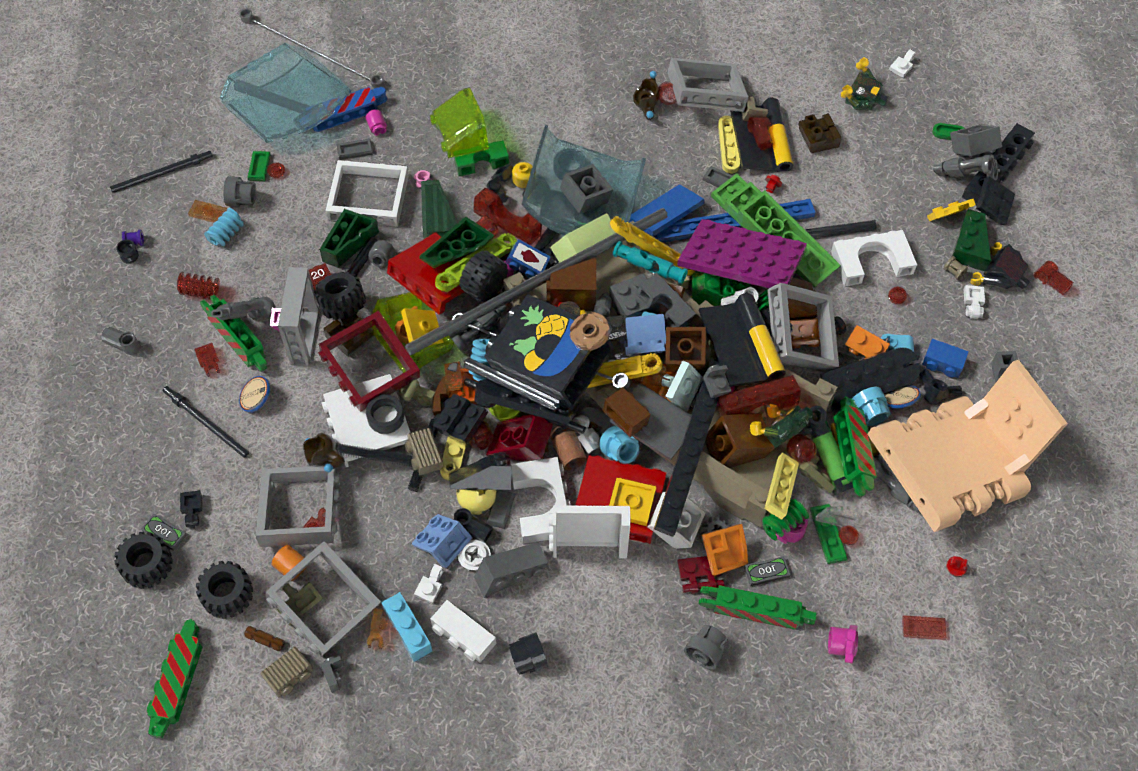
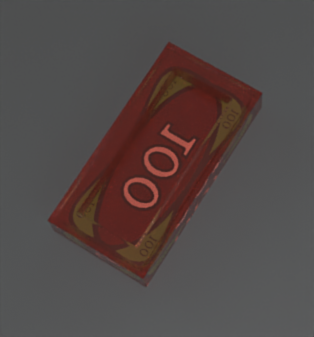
[902,615,947,640]

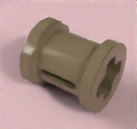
[943,256,969,280]

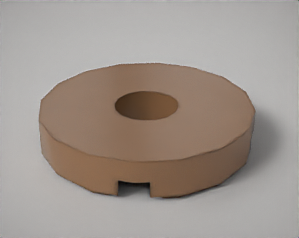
[570,312,610,351]

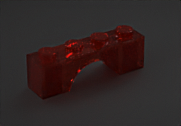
[473,188,543,245]
[718,375,801,416]

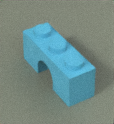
[381,592,432,662]

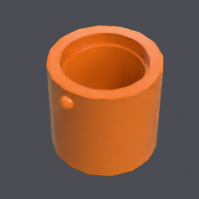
[271,545,307,581]

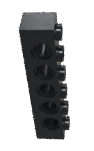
[962,123,1035,206]

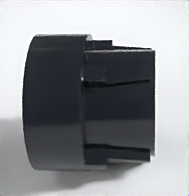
[509,632,548,675]

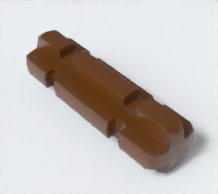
[244,626,285,651]

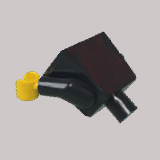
[971,242,1030,289]

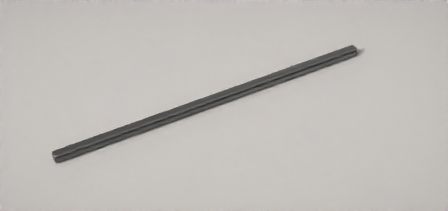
[405,208,668,355]

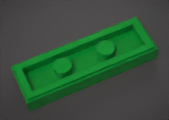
[810,504,848,564]

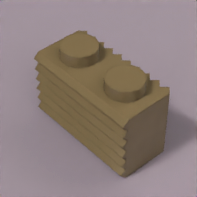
[405,428,443,475]
[260,646,313,698]

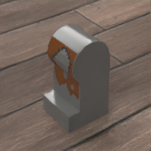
[581,407,615,439]

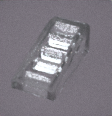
[815,506,861,528]

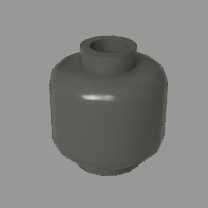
[369,240,395,267]

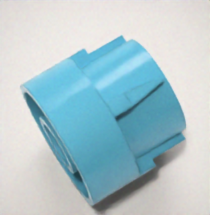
[852,387,891,426]
[600,426,639,464]

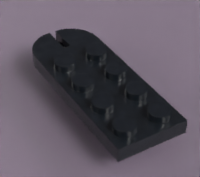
[820,347,920,411]
[474,379,580,425]

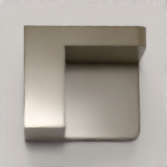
[742,96,768,123]

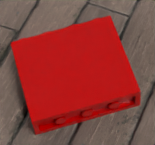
[387,232,466,315]
[575,456,667,544]

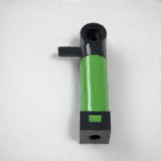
[794,406,853,495]

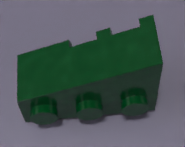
[319,208,379,268]
[952,209,991,272]

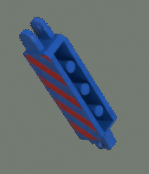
[296,87,387,132]

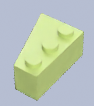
[550,213,616,263]

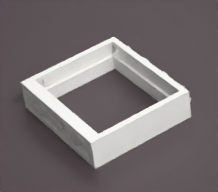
[326,160,409,227]

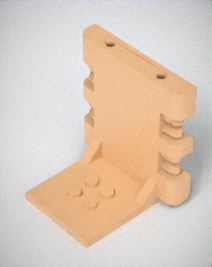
[867,360,1068,532]

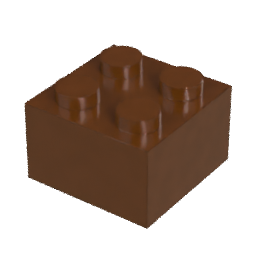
[665,327,706,372]

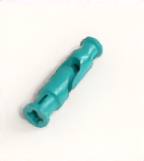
[613,241,688,285]

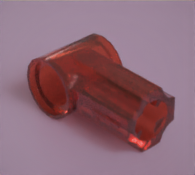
[747,117,773,150]
[1034,261,1074,295]

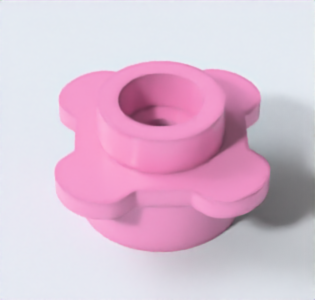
[414,170,433,188]

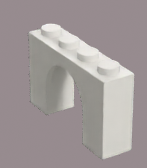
[831,230,917,287]
[511,457,570,544]

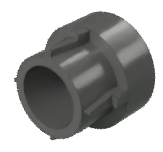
[223,176,257,207]
[684,625,728,670]

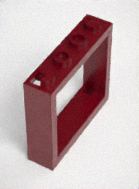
[318,311,420,412]

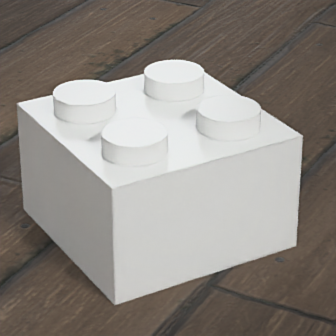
[648,492,705,549]

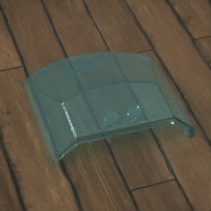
[220,43,351,143]
[521,125,646,236]

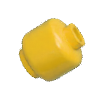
[512,162,535,188]

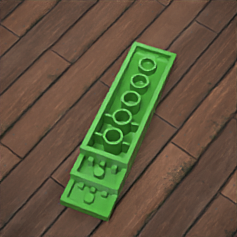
[711,174,841,288]

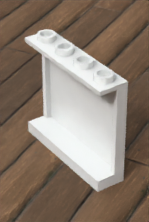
[321,374,410,467]
[549,506,630,558]

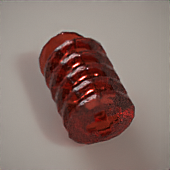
[177,272,220,300]

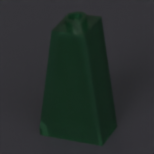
[421,180,457,239]

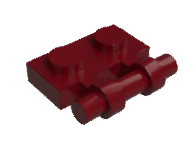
[677,556,724,594]

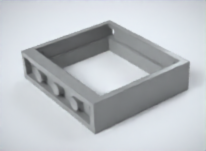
[668,57,748,112]
[278,267,319,366]
[768,283,839,372]
[256,466,340,547]
[266,542,381,658]

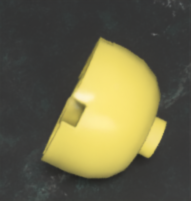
[456,489,497,515]

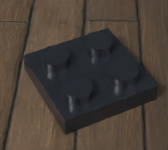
[976,177,1015,225]

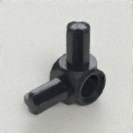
[919,369,962,405]

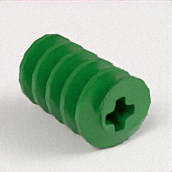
[762,499,809,541]

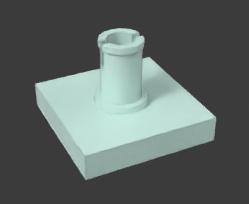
[662,361,703,412]

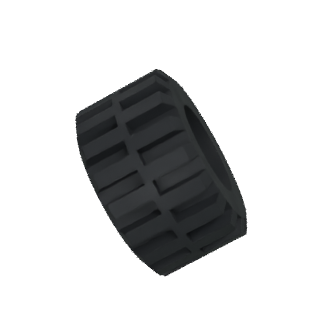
[460,251,508,303]
[314,272,366,320]
[114,531,173,589]
[196,561,253,619]

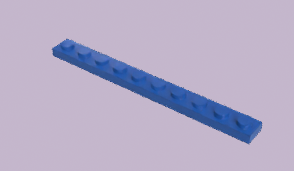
[644,199,816,243]

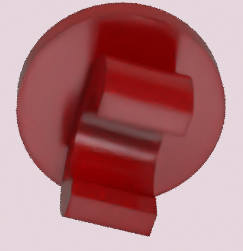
[765,174,782,193]
[946,556,968,577]

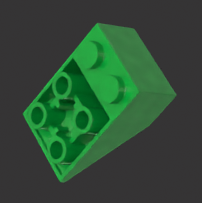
[692,270,751,306]

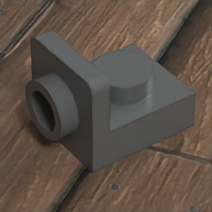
[703,365,731,398]
[321,656,344,693]

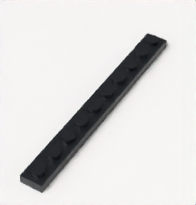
[654,358,720,537]

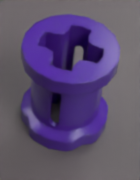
[122,229,144,246]

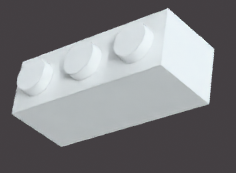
[430,600,496,663]

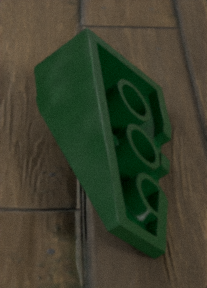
[419,217,494,268]

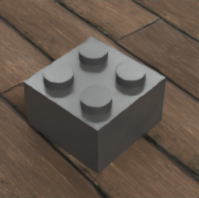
[950,124,1002,158]
[560,164,613,214]
[609,273,660,328]

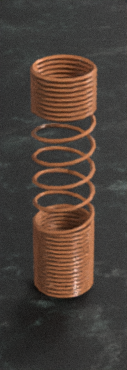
[550,426,587,470]

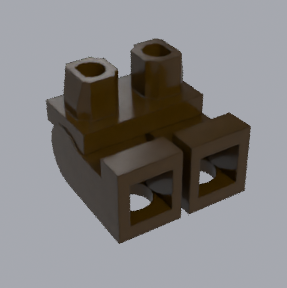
[798,113,842,153]
[323,314,374,356]

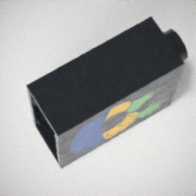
[484,294,614,411]

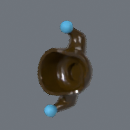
[633,71,659,120]
[303,433,345,473]

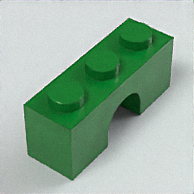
[453,140,509,177]

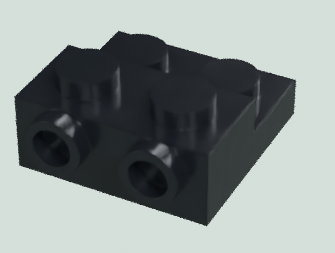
[433,394,489,445]

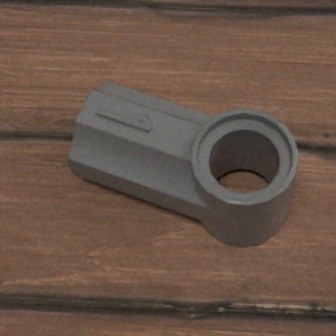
[101,327,141,355]

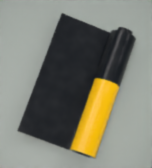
[730,97,794,172]
[698,293,786,387]

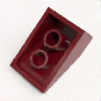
[486,414,553,462]

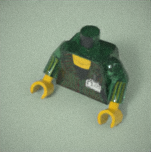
[841,57,889,110]
[750,403,813,448]

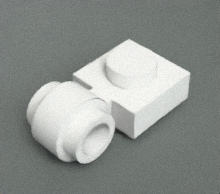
[964,285,985,319]
[572,415,600,454]

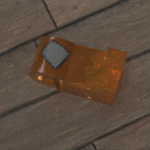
[444,361,466,398]

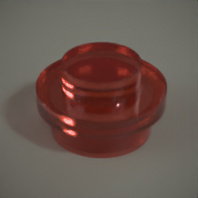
[267,163,285,178]
[888,286,907,304]
[838,525,859,545]

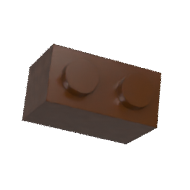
[603,387,651,437]

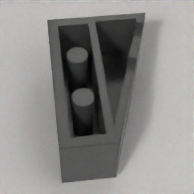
[474,542,548,598]

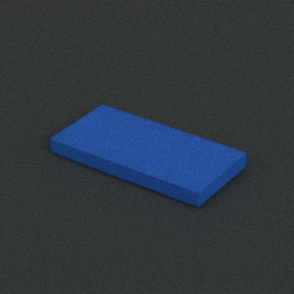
[628,184,704,236]

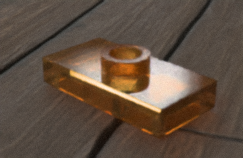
[188,200,227,223]

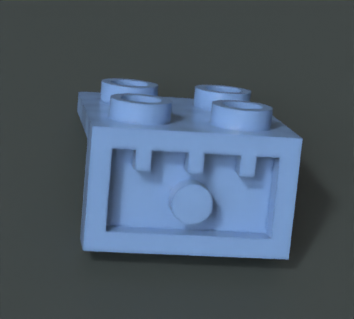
[625,314,666,356]
[412,514,472,568]

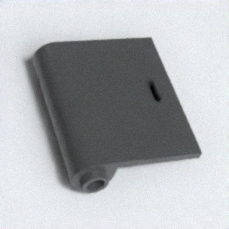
[610,383,691,461]

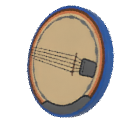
[239,376,270,412]
[884,385,921,409]

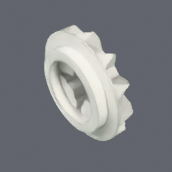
[458,540,491,572]

